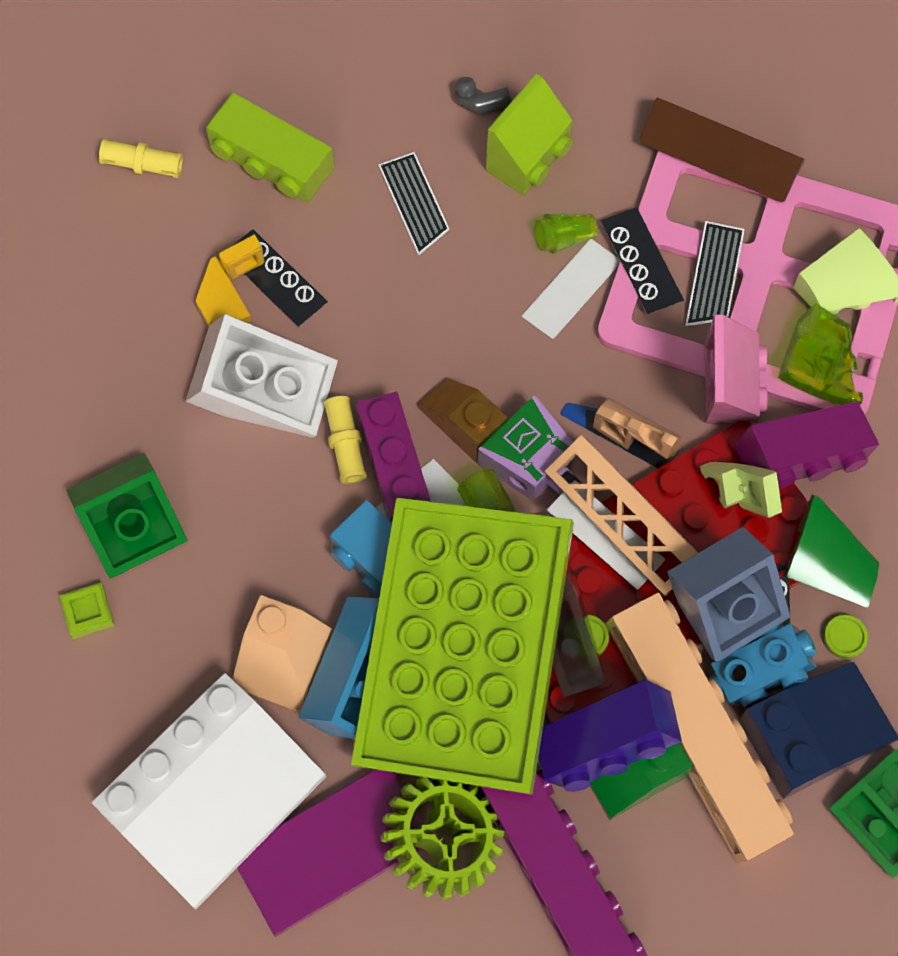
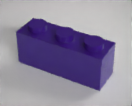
[539,680,682,792]

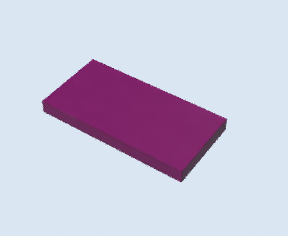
[237,770,425,937]

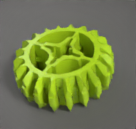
[381,777,505,900]

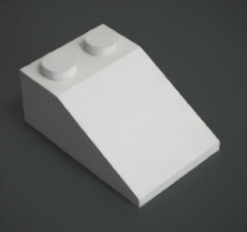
[186,314,338,438]

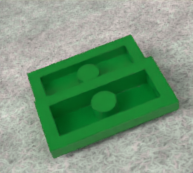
[829,749,898,878]

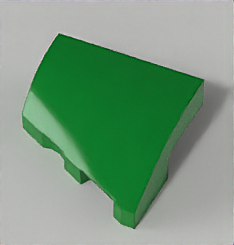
[783,494,879,607]

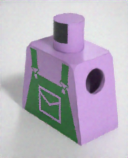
[477,396,582,500]

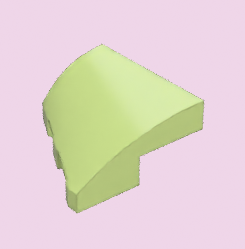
[793,228,898,317]

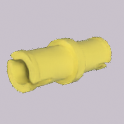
[99,138,183,179]
[324,396,367,484]

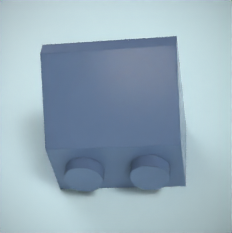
[668,527,790,663]

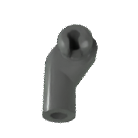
[454,77,512,114]

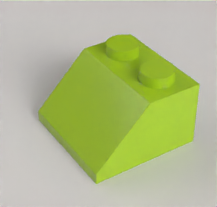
[486,73,573,196]

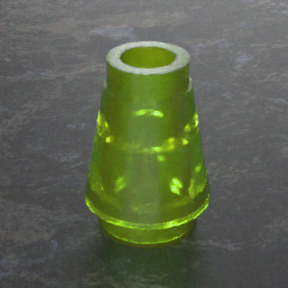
[534,214,597,254]

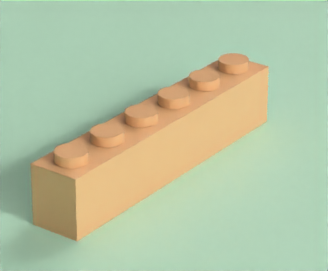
[605,592,795,863]

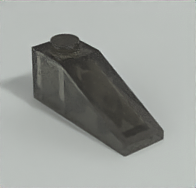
[553,559,607,697]

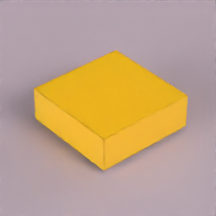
[219,234,265,280]

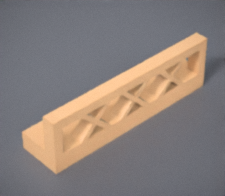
[545,435,698,596]

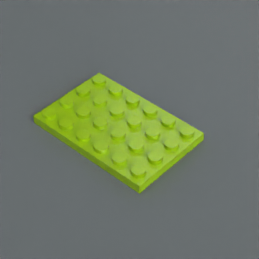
[351,498,574,795]

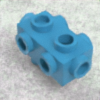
[709,623,817,708]

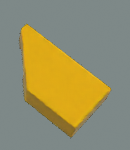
[195,256,251,327]

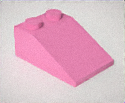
[705,315,767,423]

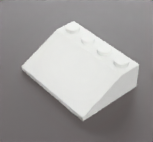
[91,673,327,910]

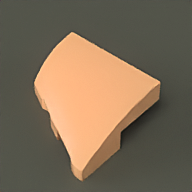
[593,398,683,459]

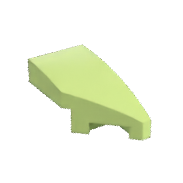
[700,462,782,518]

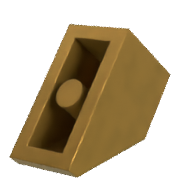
[418,378,508,463]

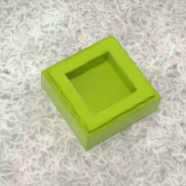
[59,582,115,639]

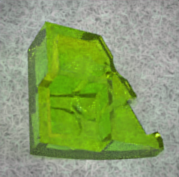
[777,303,863,405]

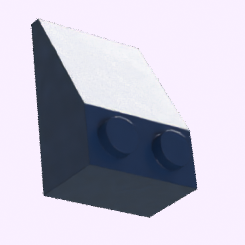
[739,662,898,799]

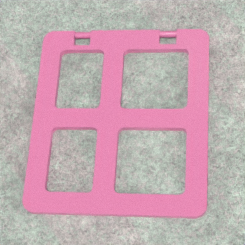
[597,150,898,414]

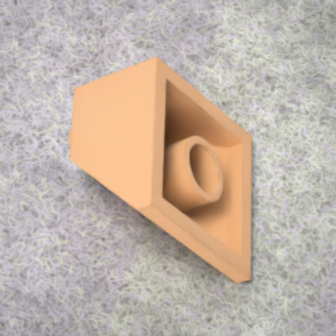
[232,595,334,714]

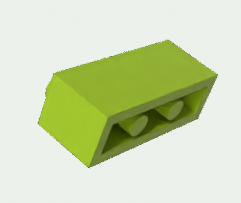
[206,93,334,203]

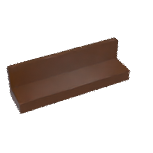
[639,97,806,202]

